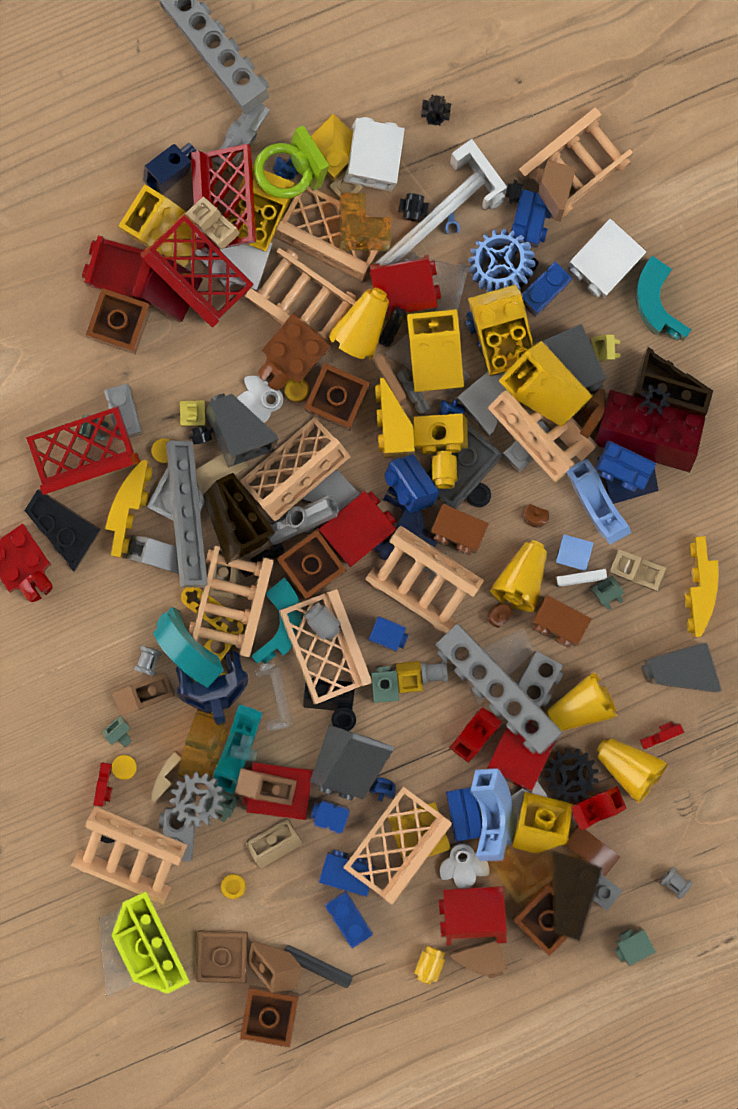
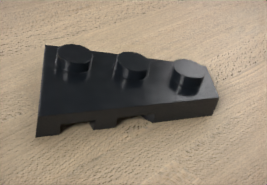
[24,489,102,571]

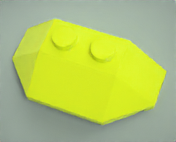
[111,891,190,994]

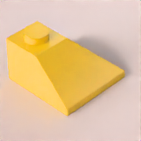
[311,114,353,182]
[512,792,573,854]

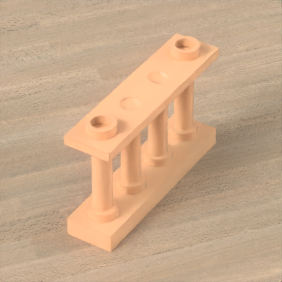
[517,107,633,218]
[245,248,359,356]
[488,390,598,482]
[365,525,484,633]
[188,544,274,657]
[71,807,188,904]

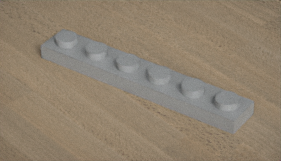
[166,440,207,588]

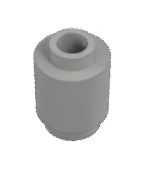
[304,602,341,640]

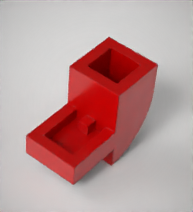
[449,707,502,763]
[571,786,627,830]

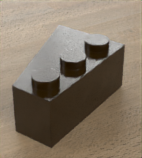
[632,347,713,417]
[203,473,275,564]
[552,851,603,941]

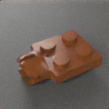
[258,312,332,391]

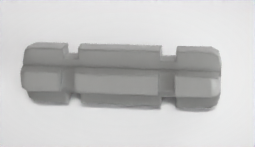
[397,369,430,415]

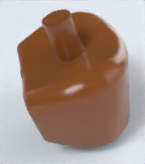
[523,504,549,528]
[487,603,513,628]

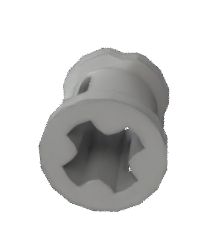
[134,645,162,676]
[421,661,448,685]
[659,866,693,899]

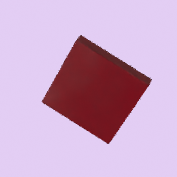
[138,254,203,322]

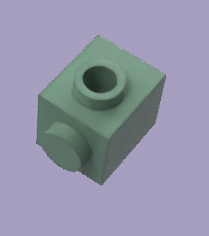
[371,666,399,703]
[614,927,656,966]

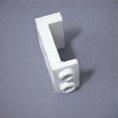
[344,117,405,192]
[450,139,507,210]
[568,219,646,298]

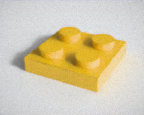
[388,801,451,862]

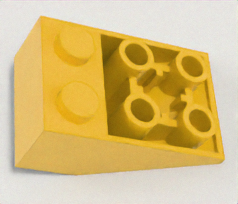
[227,165,296,252]
[118,184,196,267]
[468,284,534,376]
[407,309,464,393]
[499,341,592,427]
[375,378,415,458]

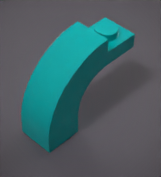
[635,256,692,341]
[252,578,302,664]
[153,607,224,688]
[212,704,263,794]

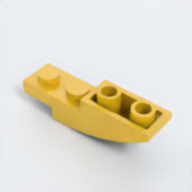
[105,460,153,558]
[684,536,719,638]

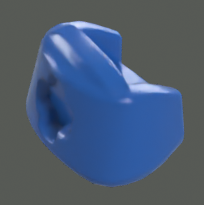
[273,156,298,179]
[438,398,465,415]
[369,778,396,802]

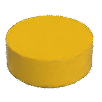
[284,379,309,402]
[151,438,170,464]
[112,755,137,780]
[221,874,246,899]

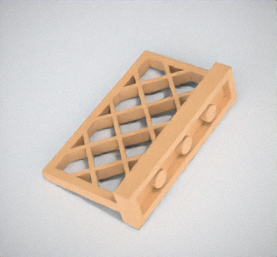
[275,186,390,282]
[240,417,351,522]
[279,589,372,704]
[343,787,452,904]

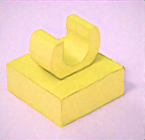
[592,334,621,363]
[180,400,206,427]

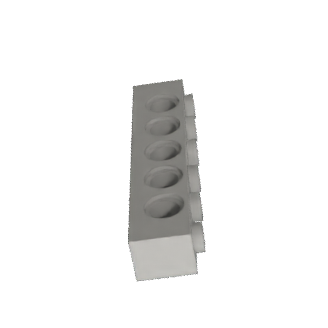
[158,0,269,114]
[435,624,563,754]

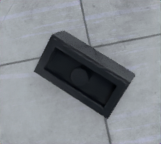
[303,678,355,711]

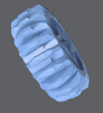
[468,229,535,292]

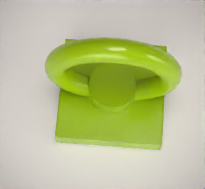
[254,125,329,199]

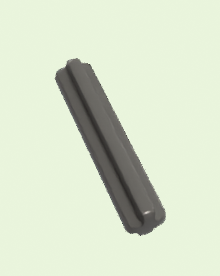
[284,945,353,988]

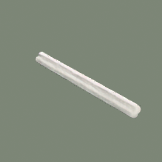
[369,172,485,271]

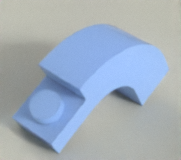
[566,458,632,545]
[471,769,514,861]

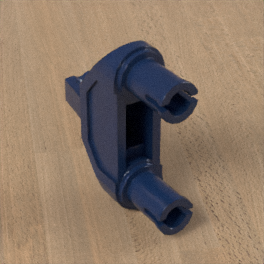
[372,486,438,560]
[176,652,248,725]

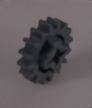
[544,748,599,802]

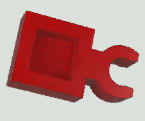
[640,721,685,749]
[93,762,113,807]

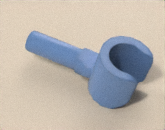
[445,212,460,235]

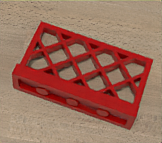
[191,144,256,254]
[141,214,254,328]
[26,406,140,495]

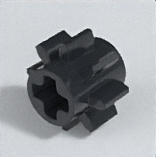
[421,94,451,126]
[398,193,429,222]
[639,385,671,415]

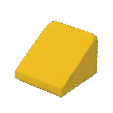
[396,661,423,694]

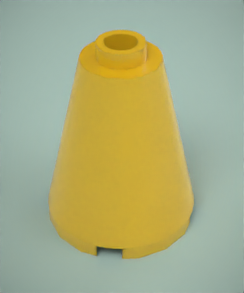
[329,288,389,360]
[490,540,547,612]
[547,672,618,731]
[596,738,668,803]

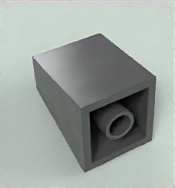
[542,324,606,394]
[205,393,278,468]
[641,642,722,692]
[310,725,394,801]

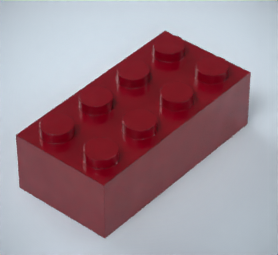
[595,390,706,473]

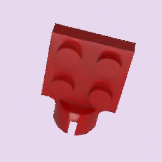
[0,523,53,602]

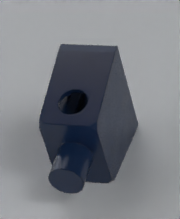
[143,143,196,195]

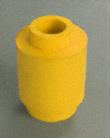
[432,451,457,489]
[414,945,446,985]

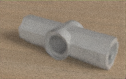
[213,103,269,173]
[269,495,339,545]

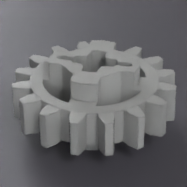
[170,772,226,828]

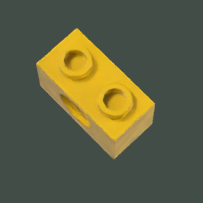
[414,413,468,454]

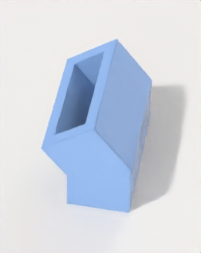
[556,534,593,571]

